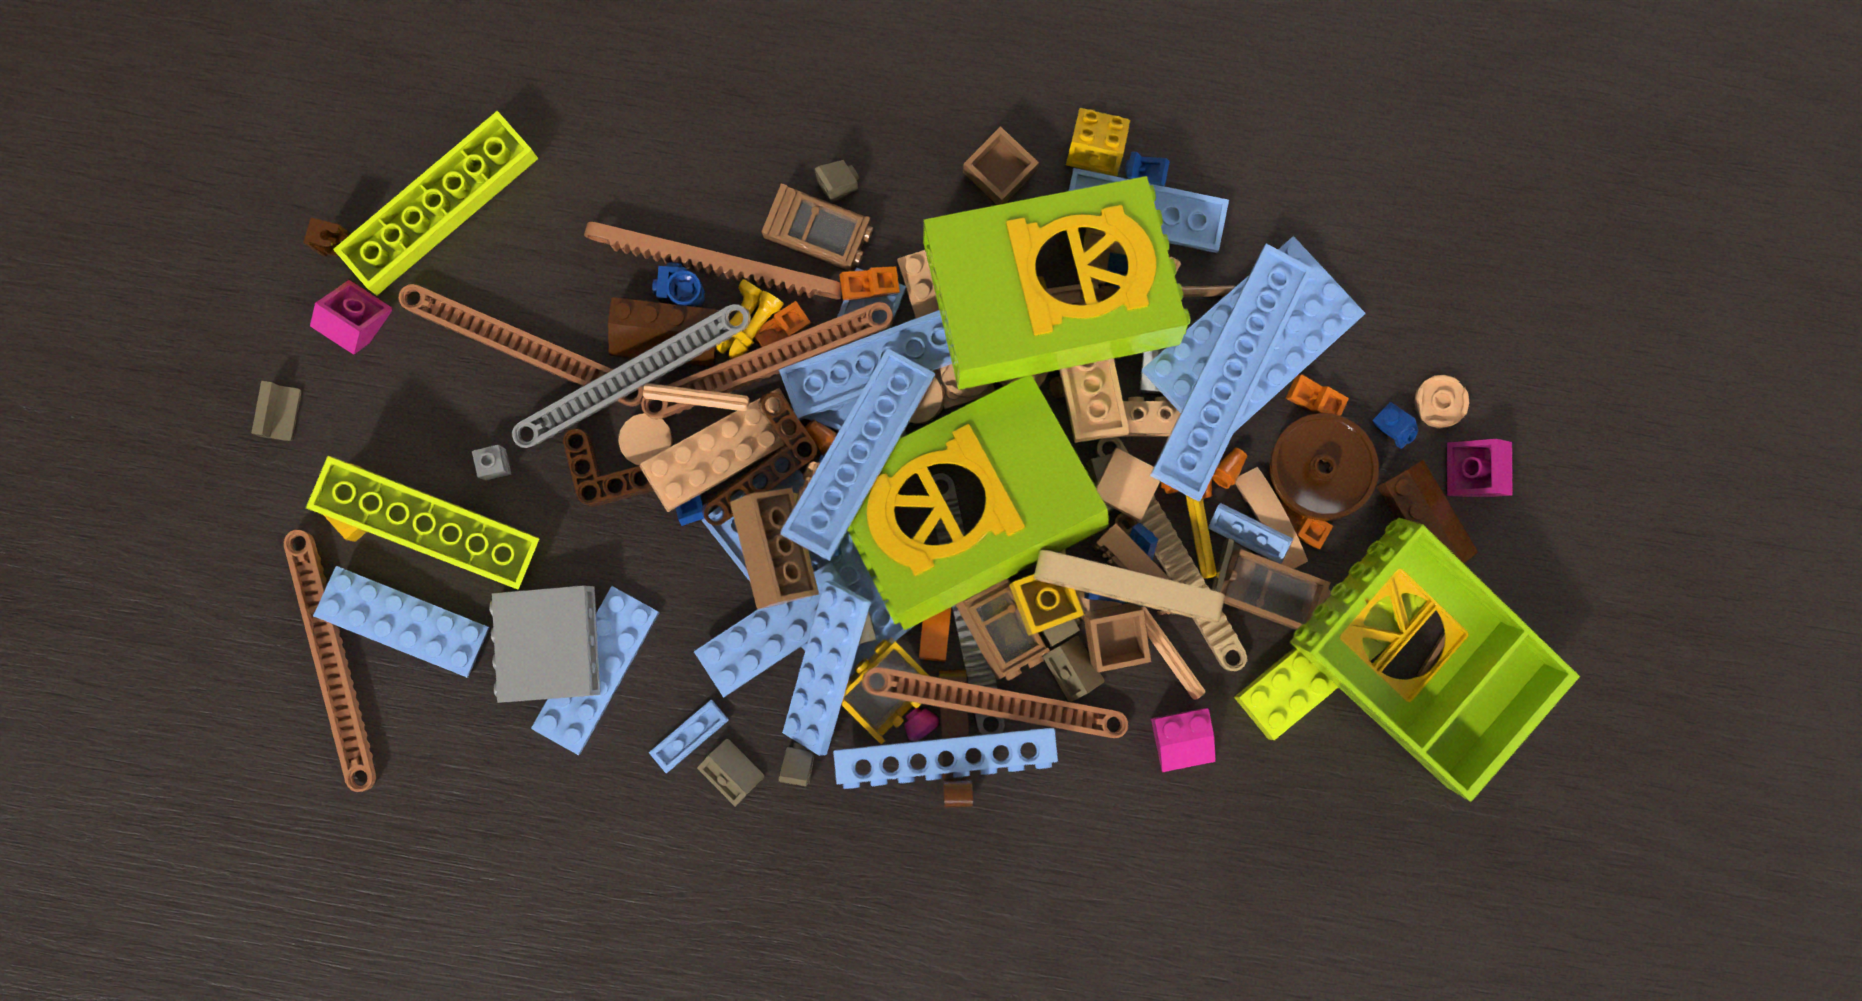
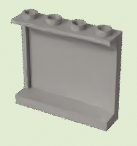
[490,586,600,703]

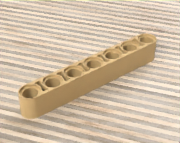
[1034,550,1225,623]

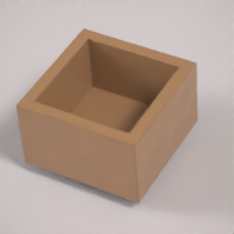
[963,126,1039,205]
[1083,603,1151,672]

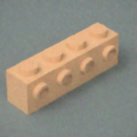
[1116,397,1180,437]

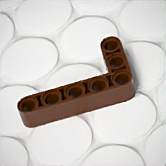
[702,393,817,526]
[563,429,654,507]
[939,669,973,808]

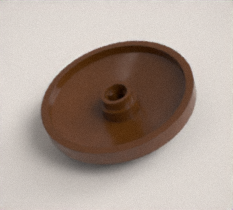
[1270,413,1379,521]

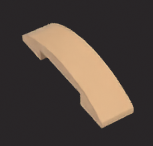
[1235,467,1308,569]

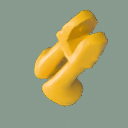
[716,279,784,359]

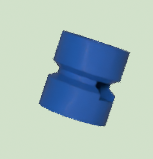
[666,270,705,307]

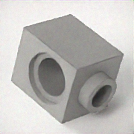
[472,445,511,481]

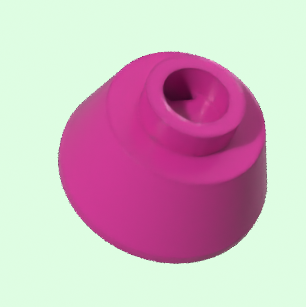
[904,707,939,742]

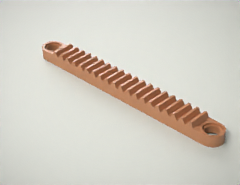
[584,222,842,299]
[399,284,644,407]
[641,302,894,420]
[284,530,376,792]
[862,667,1128,738]

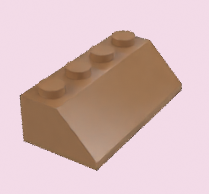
[730,488,819,610]

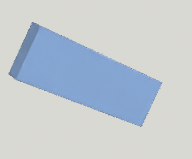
[1208,503,1293,564]
[649,699,729,773]

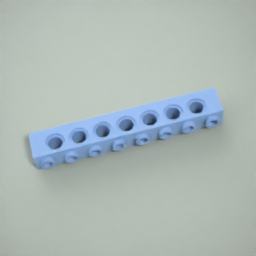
[834,727,1058,789]

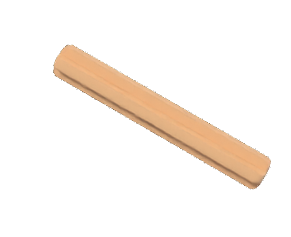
[643,383,749,411]
[1141,606,1205,700]

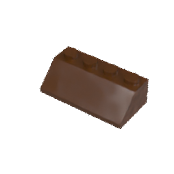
[608,297,718,367]
[1376,460,1478,564]

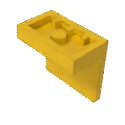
[1066,108,1130,177]

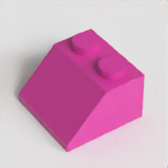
[310,280,392,355]
[1447,439,1512,497]
[1151,708,1216,772]

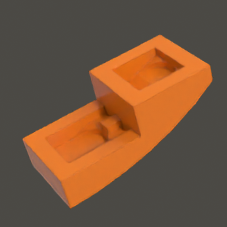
[839,266,900,300]
[754,301,811,348]
[1286,374,1349,416]
[1280,500,1333,549]
[919,607,951,662]

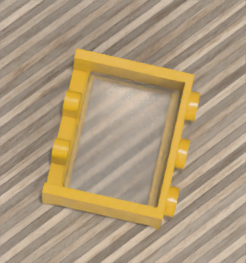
[841,637,929,745]

